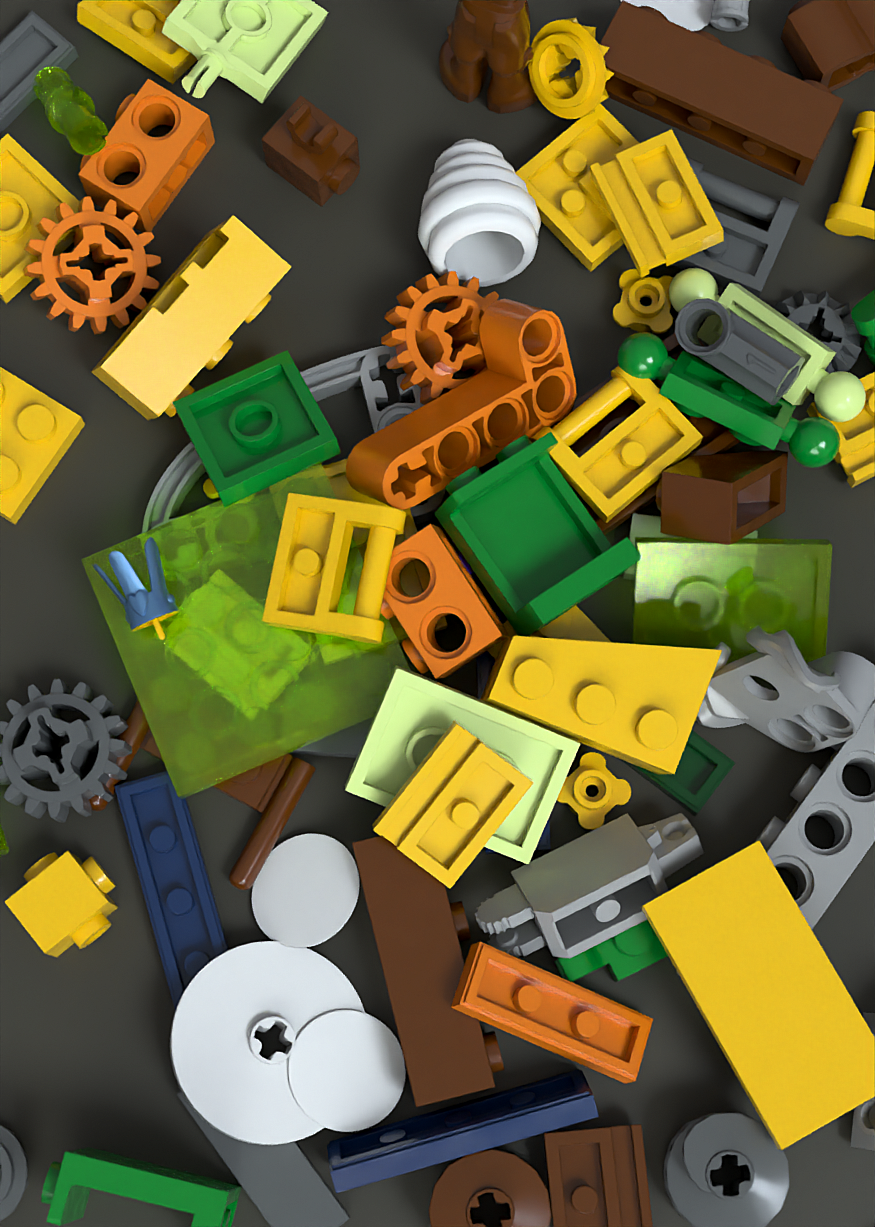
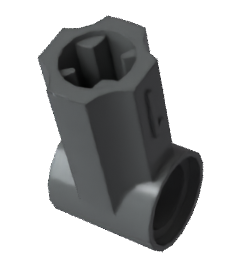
[675,298,805,405]

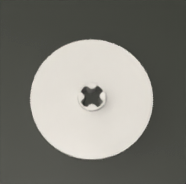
[170,941,365,1145]

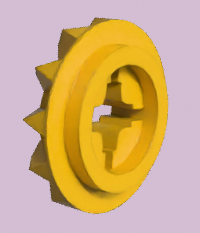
[528,18,615,119]

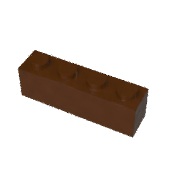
[600,0,844,186]
[352,836,504,1107]

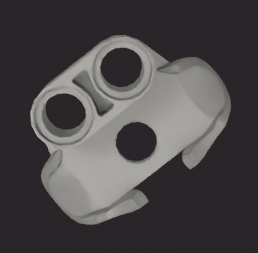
[696,625,875,753]

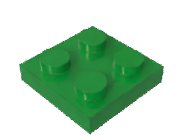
[173,350,341,507]

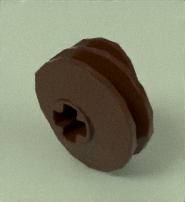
[429,1148,551,1227]

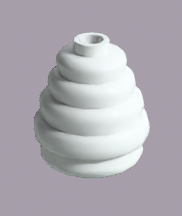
[418,139,541,287]

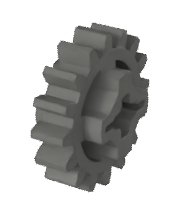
[0,679,132,822]

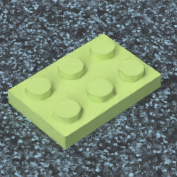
[345,665,581,865]

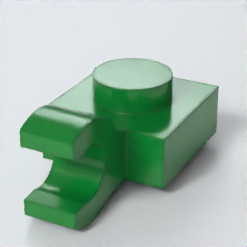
[554,919,668,983]

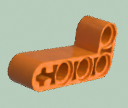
[346,299,577,510]

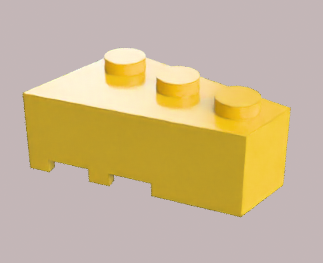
[91,215,291,420]
[480,636,722,775]

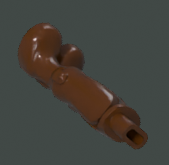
[439,0,538,114]

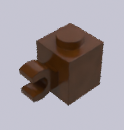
[261,95,360,207]

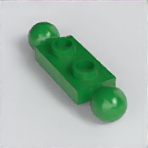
[617,332,840,468]

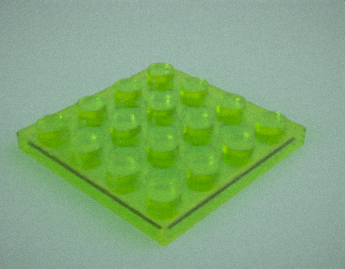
[81,461,411,799]

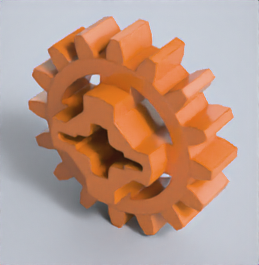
[23,196,161,334]
[381,271,499,405]

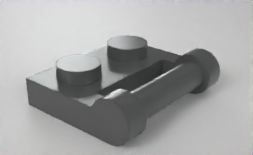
[671,157,800,298]

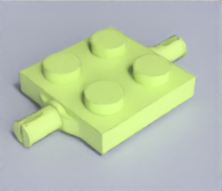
[161,0,328,103]

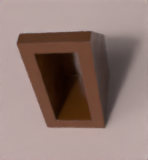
[656,450,788,546]

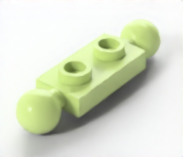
[669,268,866,422]

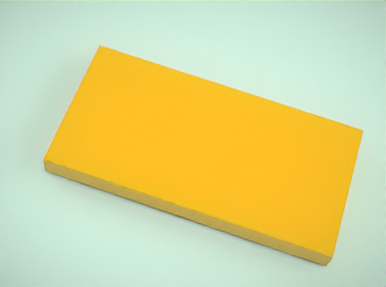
[641,840,875,1150]

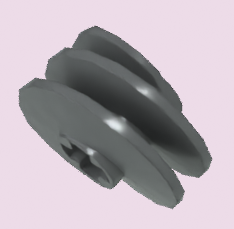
[662,1112,789,1227]

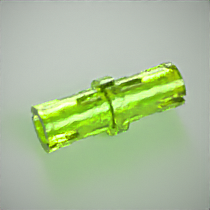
[33,66,108,155]

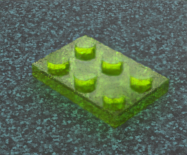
[631,537,832,665]

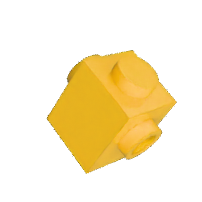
[5,851,118,957]

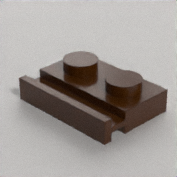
[543,1124,653,1227]

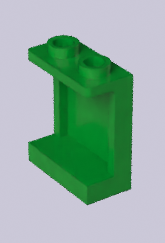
[434,432,642,637]
[41,1147,242,1227]

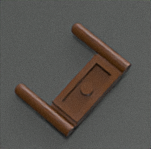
[89,680,316,890]

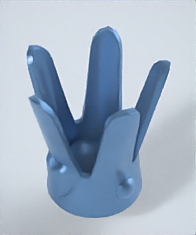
[92,537,180,640]

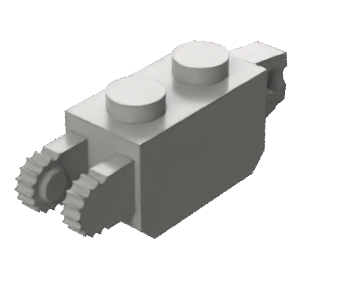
[475,813,704,959]

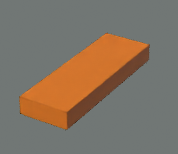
[451,942,653,1084]

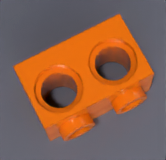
[78,79,215,233]
[381,524,510,679]

